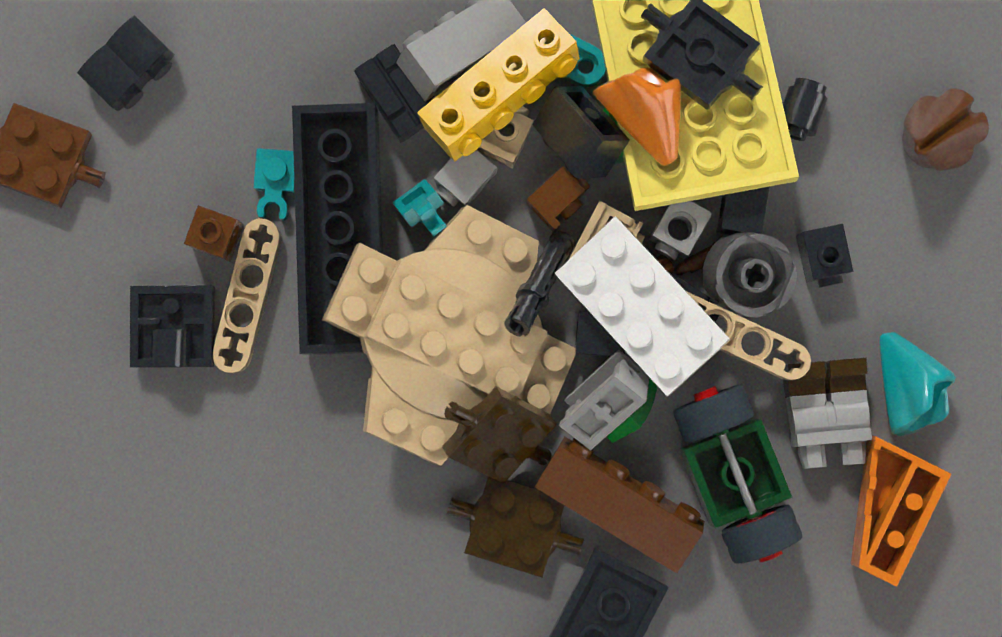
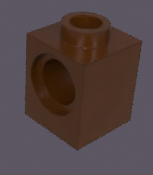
[184,205,244,262]

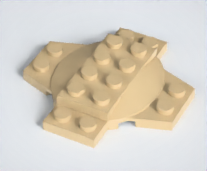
[322,205,576,466]

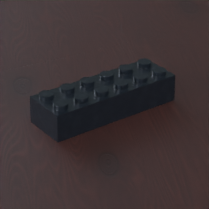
[292,103,383,355]

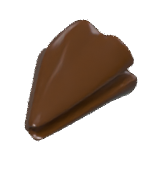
[902,88,989,171]

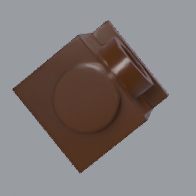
[526,166,590,232]

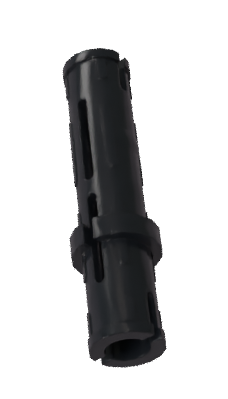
[504,231,575,337]

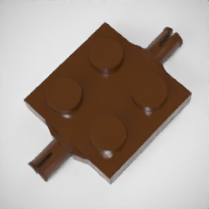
[0,103,106,208]

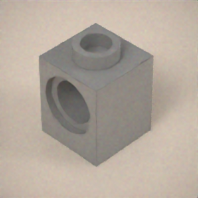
[434,150,497,208]
[649,201,712,261]

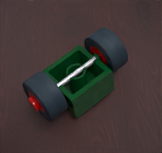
[673,385,803,564]

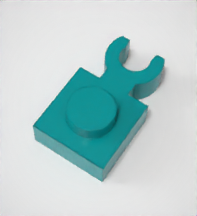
[253,148,295,221]

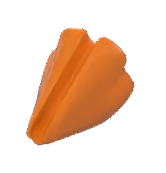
[593,68,681,166]

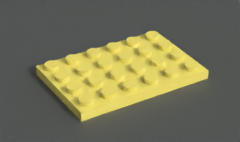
[591,0,799,211]

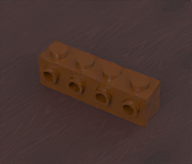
[535,436,705,573]

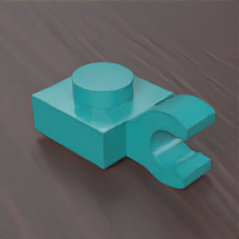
[392,179,447,236]

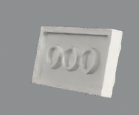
[555,216,731,396]

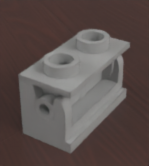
[559,350,649,450]

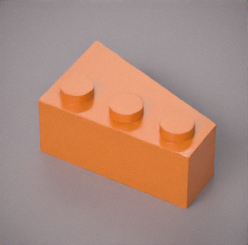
[851,436,951,587]

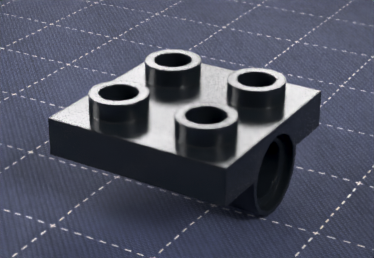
[130,285,215,368]

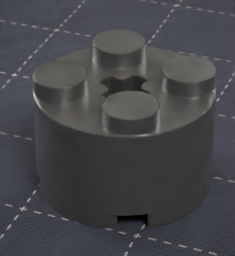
[703,232,797,317]

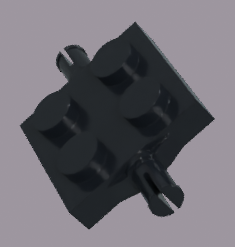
[641,0,763,110]

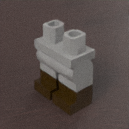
[783,357,872,469]

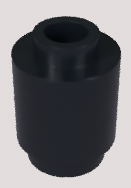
[783,78,828,141]

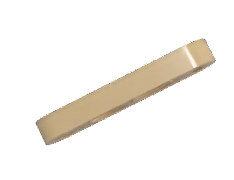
[213,218,282,373]
[686,291,811,380]

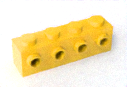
[417,8,580,162]

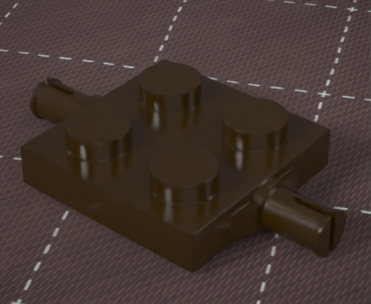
[442,386,557,483]
[447,476,584,578]

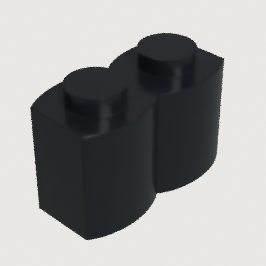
[77,15,175,111]

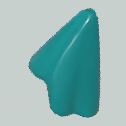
[880,332,956,436]

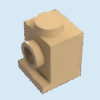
[477,106,534,168]

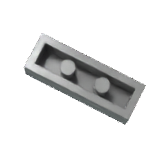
[396,0,526,102]

